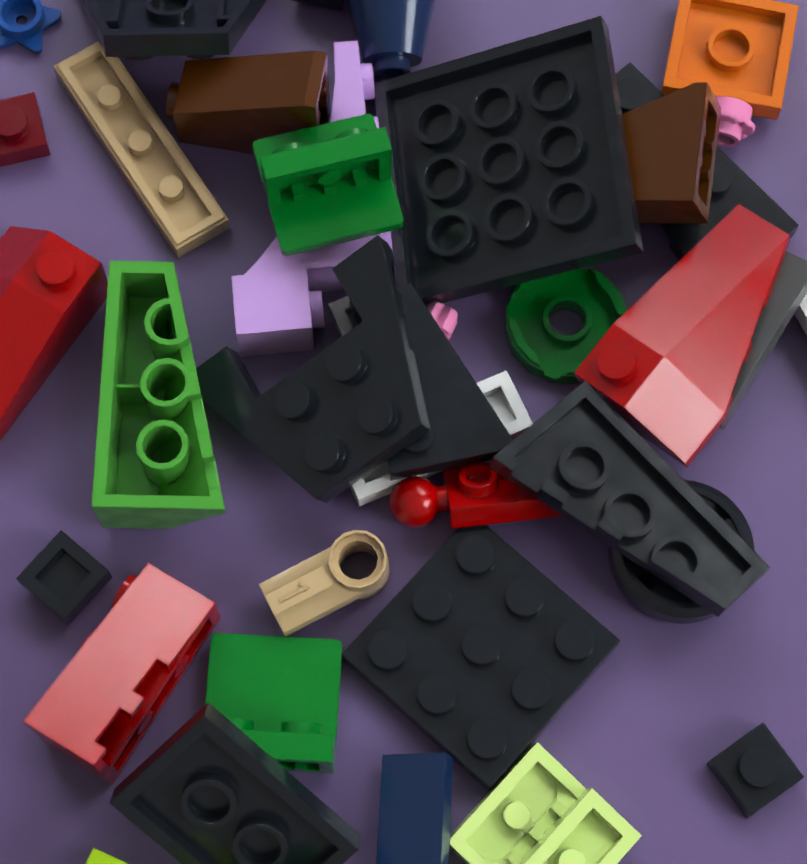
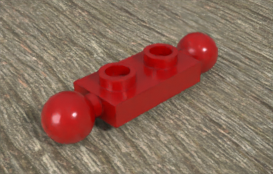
[389,462,563,529]

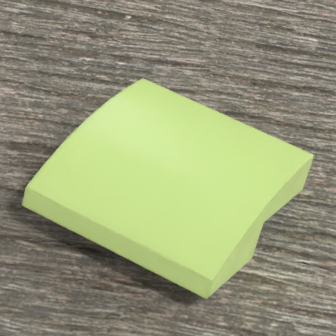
[449,742,642,864]

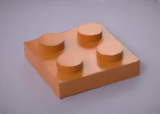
[661,0,799,120]

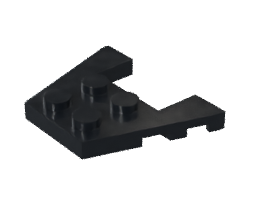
[79,0,267,60]
[196,235,431,503]

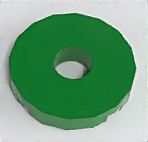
[504,267,627,384]

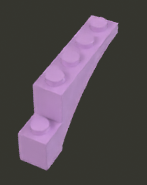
[231,40,393,357]

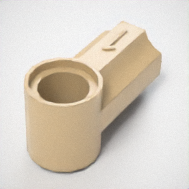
[259,530,390,637]

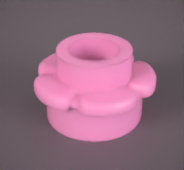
[716,96,755,147]

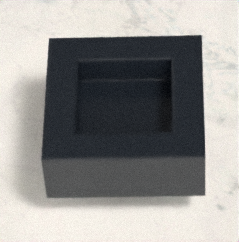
[16,530,112,625]
[706,722,804,819]

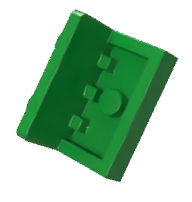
[253,114,403,256]

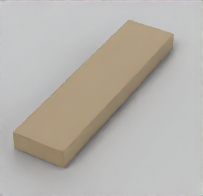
[54,41,230,258]

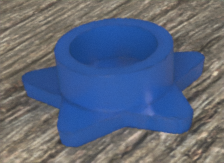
[0,0,61,54]

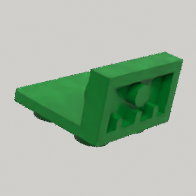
[205,633,343,774]

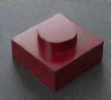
[0,92,51,167]

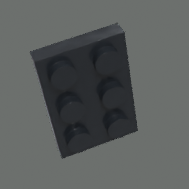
[110,702,361,864]

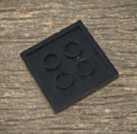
[342,525,620,791]

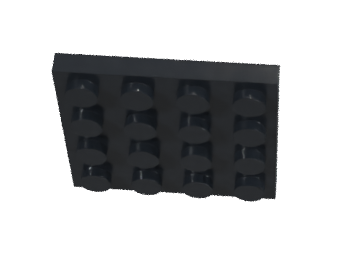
[374,16,644,306]

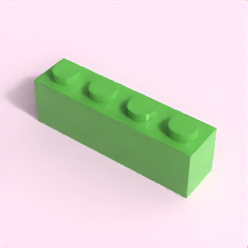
[91,261,226,529]

